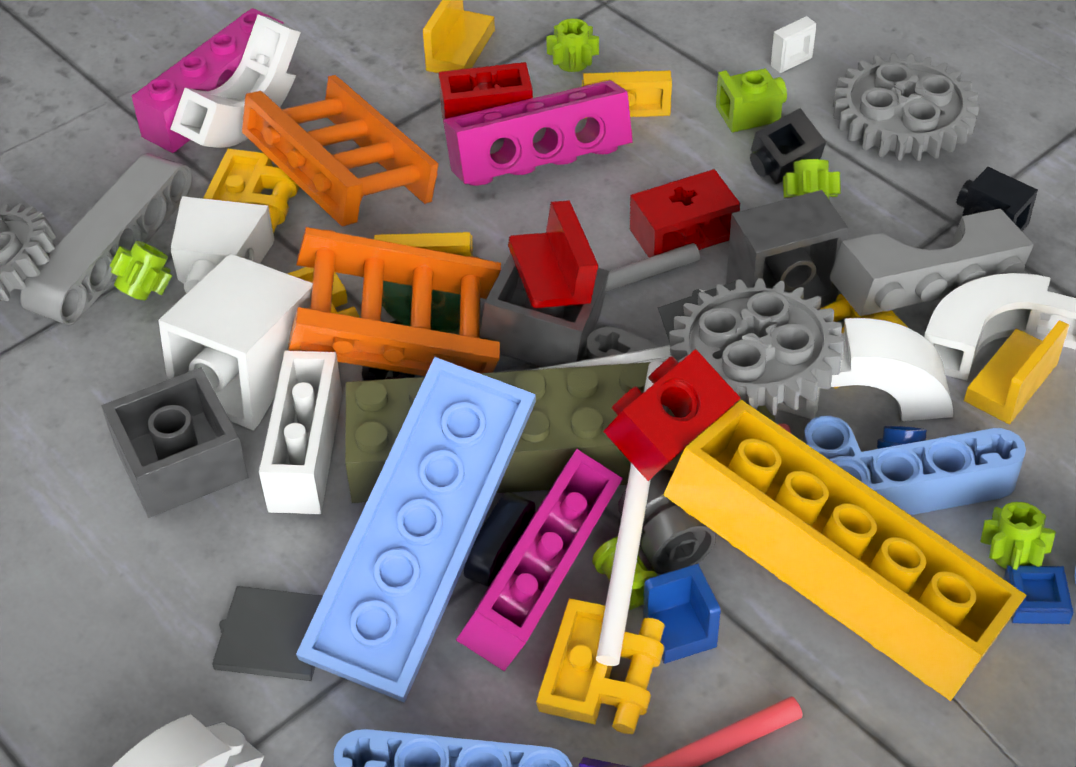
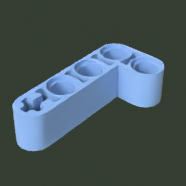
[803,416,1026,515]
[334,729,572,767]

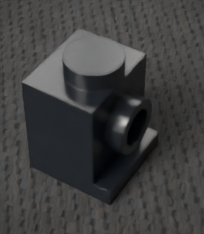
[750,108,826,184]
[956,167,1038,231]

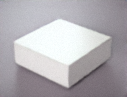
[771,16,817,73]

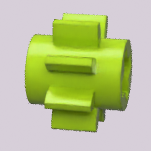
[546,18,599,72]
[783,159,841,200]
[110,241,173,301]
[980,502,1056,570]

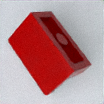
[508,200,598,308]

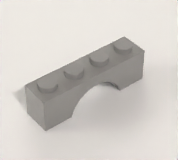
[829,209,1034,316]

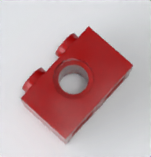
[603,349,741,481]

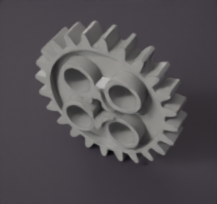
[833,53,980,161]
[0,203,56,302]
[669,278,844,415]

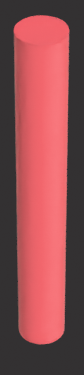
[641,696,802,767]

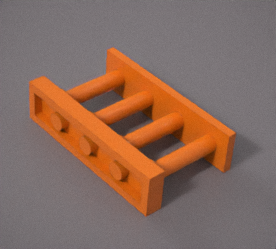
[242,75,439,227]
[288,227,501,376]

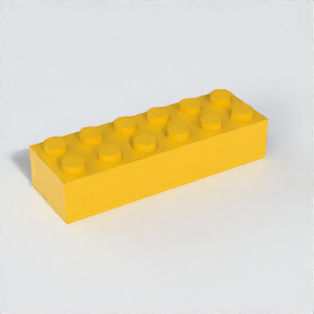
[663,400,1027,701]

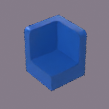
[643,564,721,664]

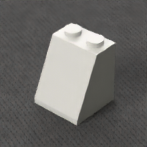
[158,253,313,431]

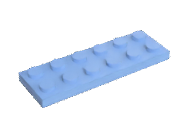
[296,357,536,703]

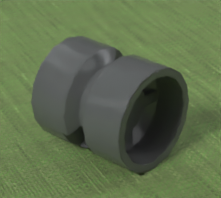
[618,470,716,574]

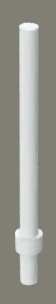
[596,361,668,666]

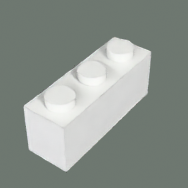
[259,351,343,514]

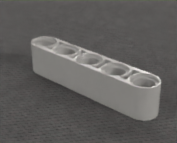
[20,153,192,325]

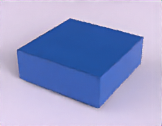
[1004,565,1074,624]

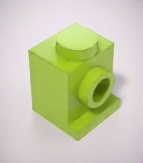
[716,68,787,133]

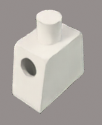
[171,196,275,293]

